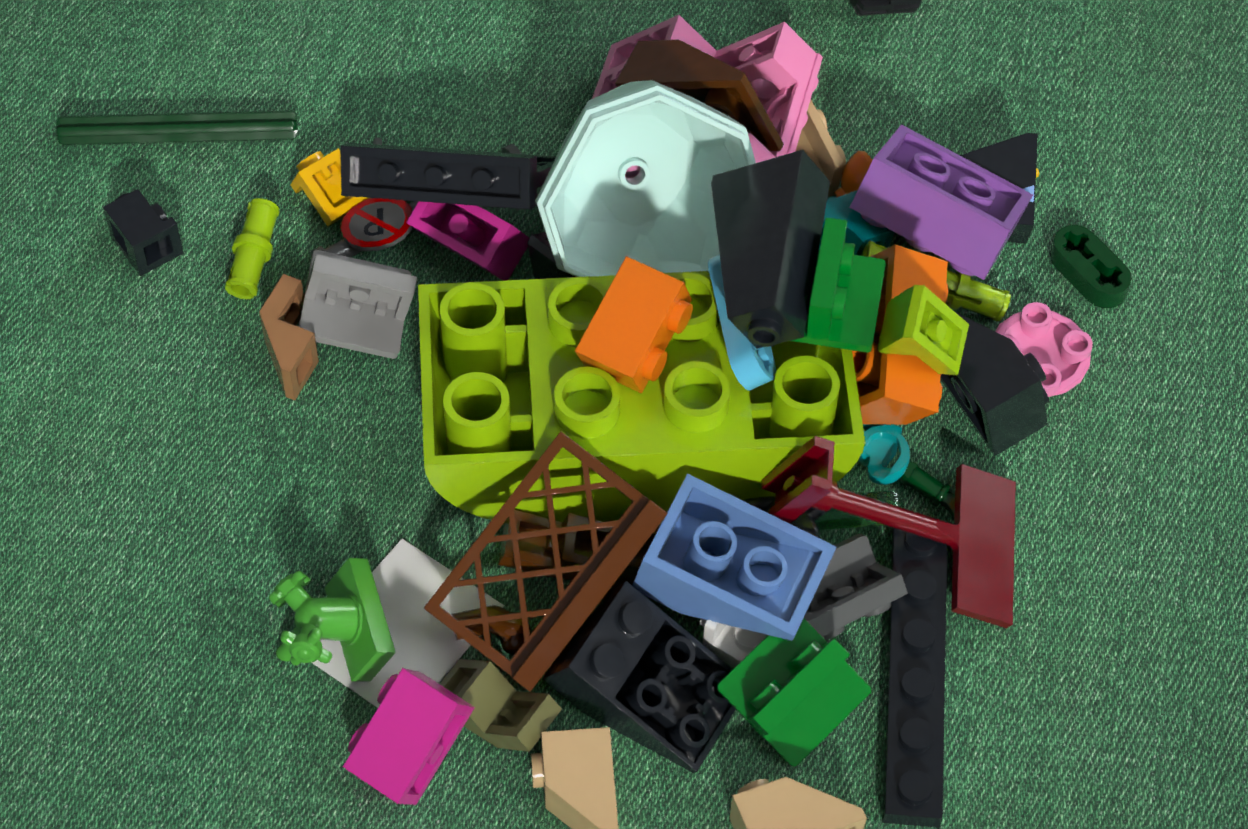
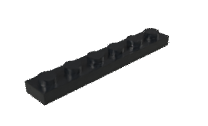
[883,527,947,828]

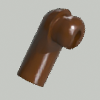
[451,605,531,654]

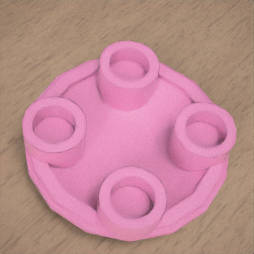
[995,302,1093,397]

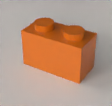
[575,256,693,394]

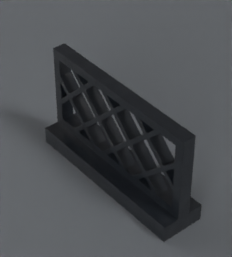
[340,143,556,210]

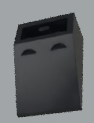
[542,581,736,773]

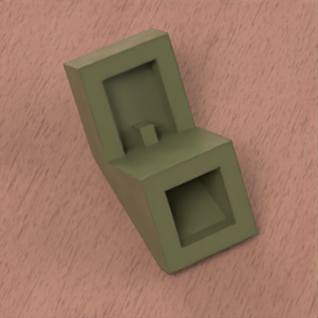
[440,659,562,752]

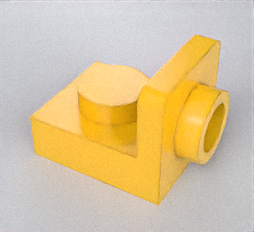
[290,148,370,226]

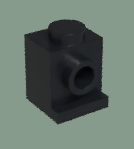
[103,189,184,276]

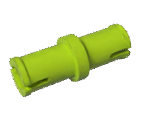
[225,198,280,299]

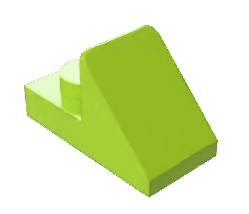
[877,285,969,375]

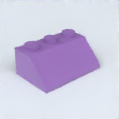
[849,124,1033,280]

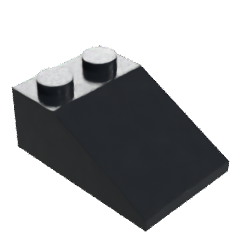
[940,312,1049,456]

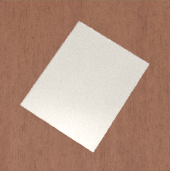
[312,539,504,708]

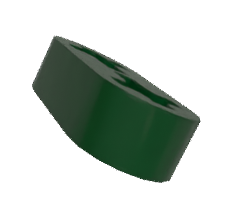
[1050,225,1132,308]

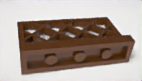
[424,431,668,692]

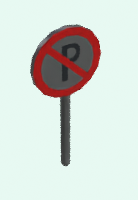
[341,137,413,251]

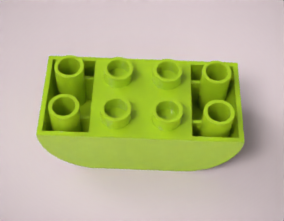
[418,271,865,523]

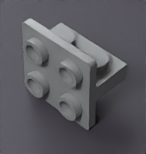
[299,250,417,359]

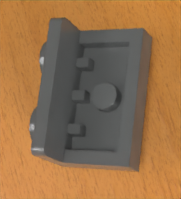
[804,534,908,640]

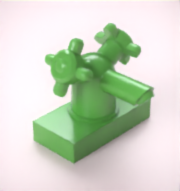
[269,558,396,682]

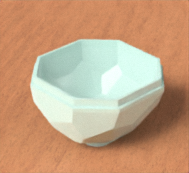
[535,80,756,277]

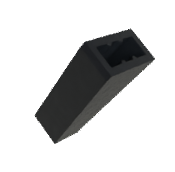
[711,150,830,349]

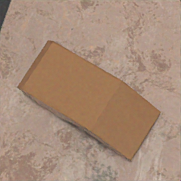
[259,274,319,400]

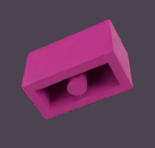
[406,201,530,281]
[343,668,475,805]

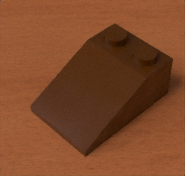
[615,39,784,151]

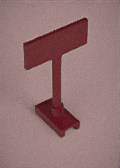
[761,436,1016,628]

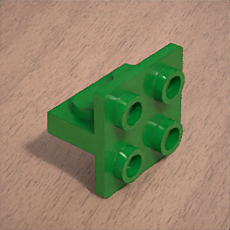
[791,217,886,352]
[717,618,871,766]

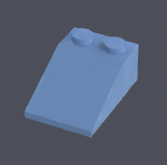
[632,473,837,641]

